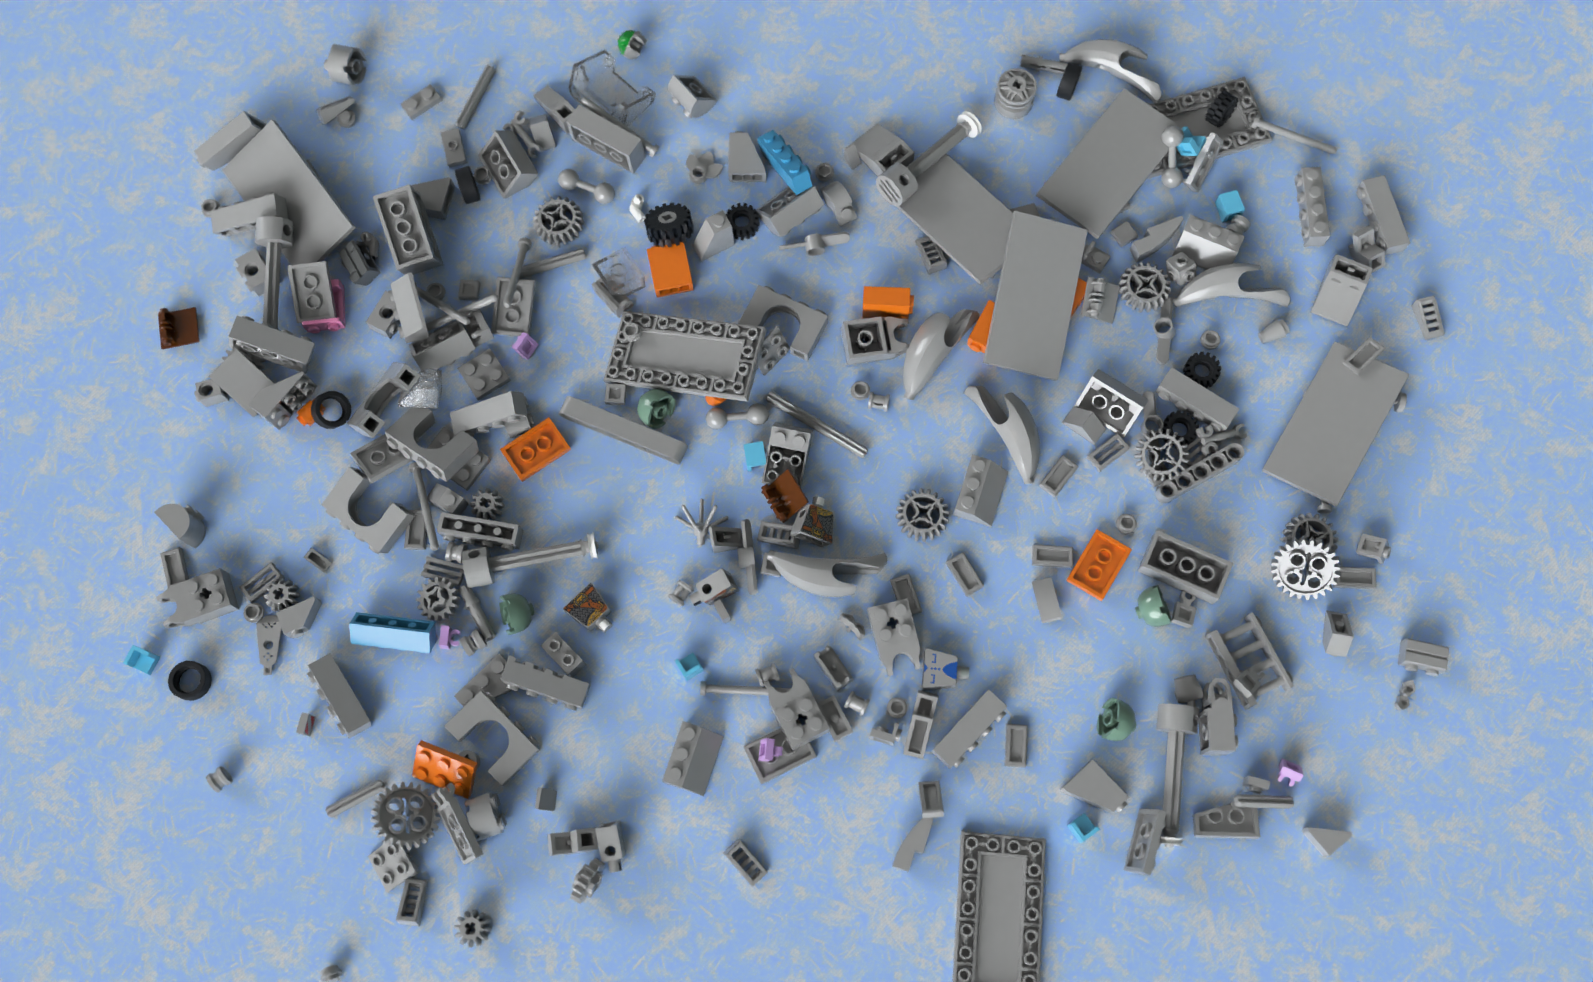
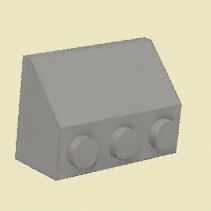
[478,130,538,198]
[756,185,825,237]
[1172,215,1245,270]
[388,272,429,343]
[409,320,476,376]
[1074,369,1148,438]
[953,454,1008,527]
[662,721,724,796]

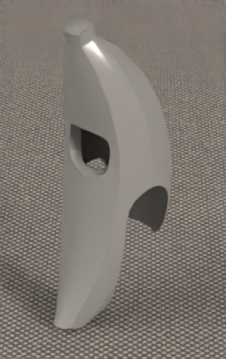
[1059,39,1162,104]
[1173,263,1290,307]
[903,309,980,400]
[964,386,1040,484]
[767,550,887,597]

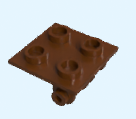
[158,307,200,350]
[761,469,809,523]

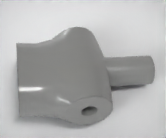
[1174,675,1204,708]

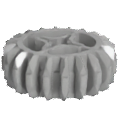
[533,196,584,246]
[1118,262,1171,313]
[1134,428,1190,482]
[896,488,950,542]
[1281,513,1338,566]

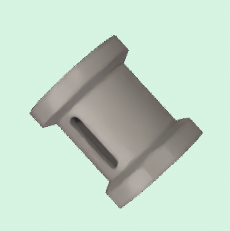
[868,392,890,412]
[668,580,694,607]
[755,663,780,687]
[844,691,870,716]

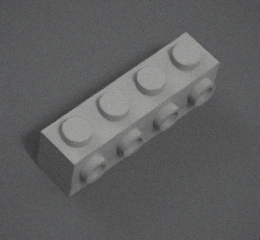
[1295,167,1330,247]
[1357,175,1410,255]
[210,192,288,237]
[1155,367,1239,432]
[450,391,528,437]
[437,512,524,551]
[307,653,371,738]
[932,689,1007,769]

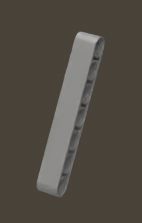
[559,396,688,464]

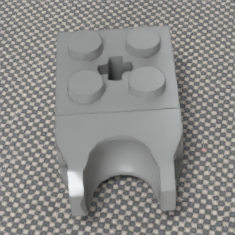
[841,316,910,365]
[156,568,239,628]
[867,598,921,676]
[764,668,830,751]
[1198,678,1238,755]

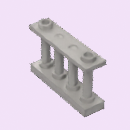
[1205,612,1294,710]

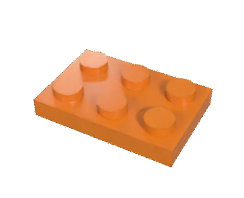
[500,417,571,482]
[1066,529,1132,601]
[412,740,478,799]

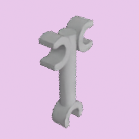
[503,111,543,159]
[1196,423,1247,455]

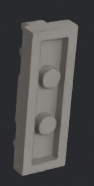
[1182,132,1223,192]

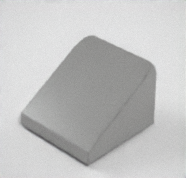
[535,787,557,811]

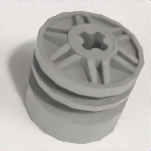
[994,68,1037,119]

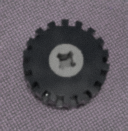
[644,203,694,247]

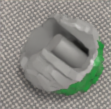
[617,30,647,59]

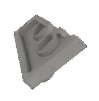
[454,654,511,707]
[1193,802,1260,839]

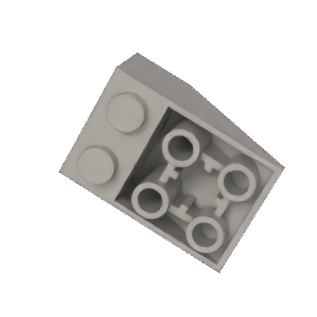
[851,124,915,177]
[1311,254,1373,326]
[248,371,317,430]
[762,422,813,488]

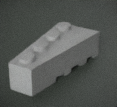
[501,655,590,711]

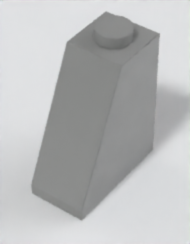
[728,131,766,182]
[411,178,455,220]
[692,210,734,262]
[1060,760,1129,813]

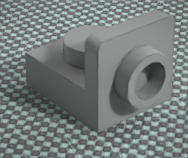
[1081,241,1111,274]
[1356,533,1391,564]
[869,722,902,746]

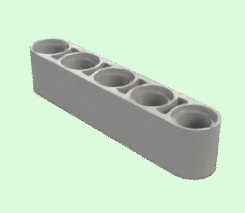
[1155,443,1244,503]

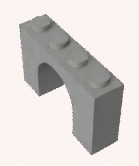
[738,285,828,362]
[346,362,421,438]
[385,402,479,482]
[321,467,415,554]
[444,691,540,786]

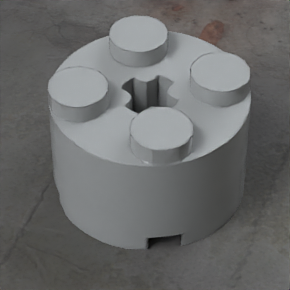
[324,44,366,85]
[465,792,507,841]

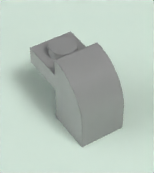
[820,181,857,226]
[1349,225,1385,273]
[548,828,598,856]

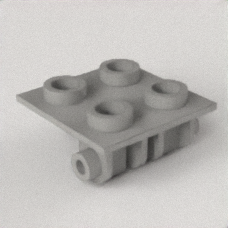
[1081,277,1120,323]
[757,326,790,376]
[368,841,419,893]

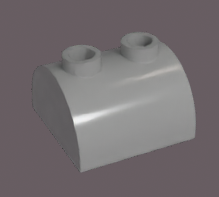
[668,75,717,118]
[154,504,206,549]

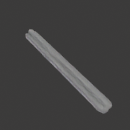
[766,391,868,458]

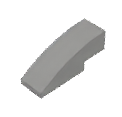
[1130,216,1184,263]
[903,690,938,759]
[892,817,934,872]

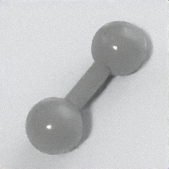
[1161,126,1184,188]
[558,169,615,204]
[706,403,769,429]

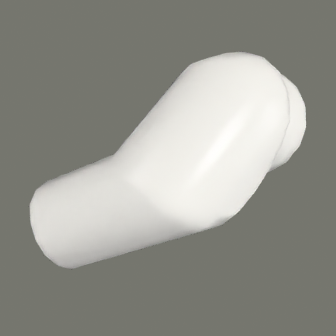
[629,194,645,223]

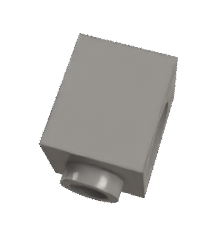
[194,379,229,407]

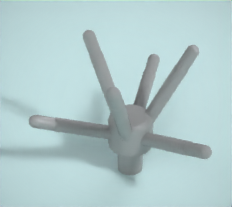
[675,498,728,545]

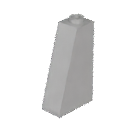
[194,111,267,171]

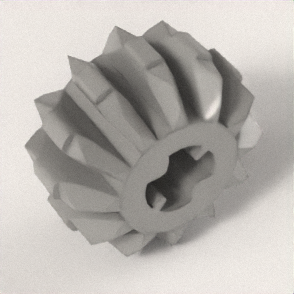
[470,488,505,520]
[263,579,300,612]
[454,910,491,947]

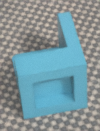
[1177,126,1207,156]
[1215,190,1245,223]
[744,441,766,472]
[123,645,160,675]
[674,653,704,681]
[1067,813,1100,843]

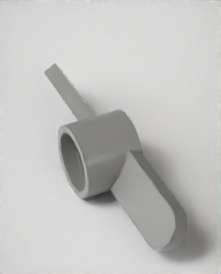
[779,232,850,256]
[1153,297,1176,365]
[1141,391,1163,463]
[737,519,757,595]

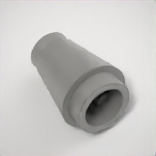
[1258,319,1289,344]

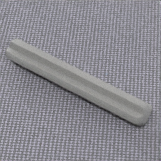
[456,65,496,129]
[512,248,586,279]

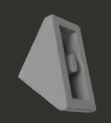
[529,114,556,152]
[1062,407,1106,445]
[709,526,743,553]
[1302,827,1352,857]

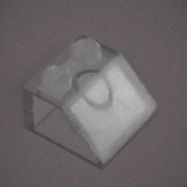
[592,247,645,296]
[398,368,442,408]

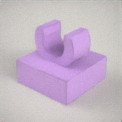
[512,332,539,360]
[439,625,461,649]
[758,738,783,762]
[1278,758,1303,787]

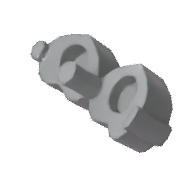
[838,613,865,641]
[1394,680,1415,710]

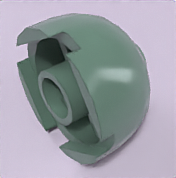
[637,389,676,429]
[1135,585,1172,627]
[499,593,534,635]
[1097,698,1136,741]

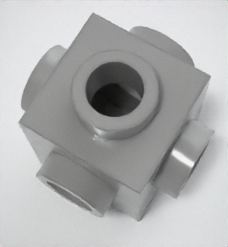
[1166,252,1197,286]

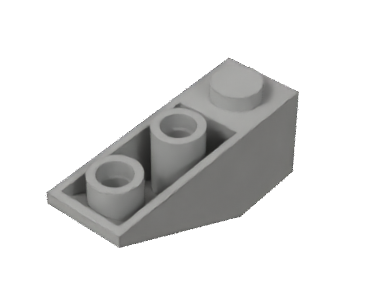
[533,85,575,134]

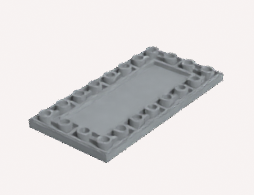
[1147,77,1272,179]
[1036,88,1182,239]
[222,119,356,265]
[896,154,1013,285]
[983,211,1088,381]
[603,311,767,402]
[1262,342,1409,507]
[952,831,1046,982]

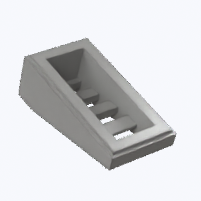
[316,96,355,125]
[915,236,947,274]
[1411,296,1445,340]
[757,521,801,549]
[723,839,768,887]
[396,878,428,926]

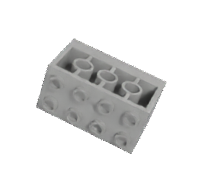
[373,184,444,275]

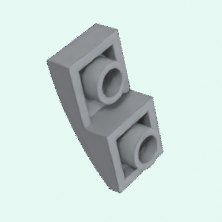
[1032,577,1062,623]

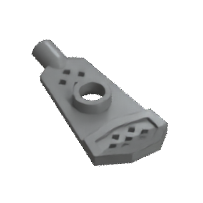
[256,615,282,675]

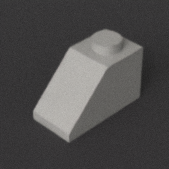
[427,483,469,515]
[276,596,322,638]
[1322,610,1354,657]

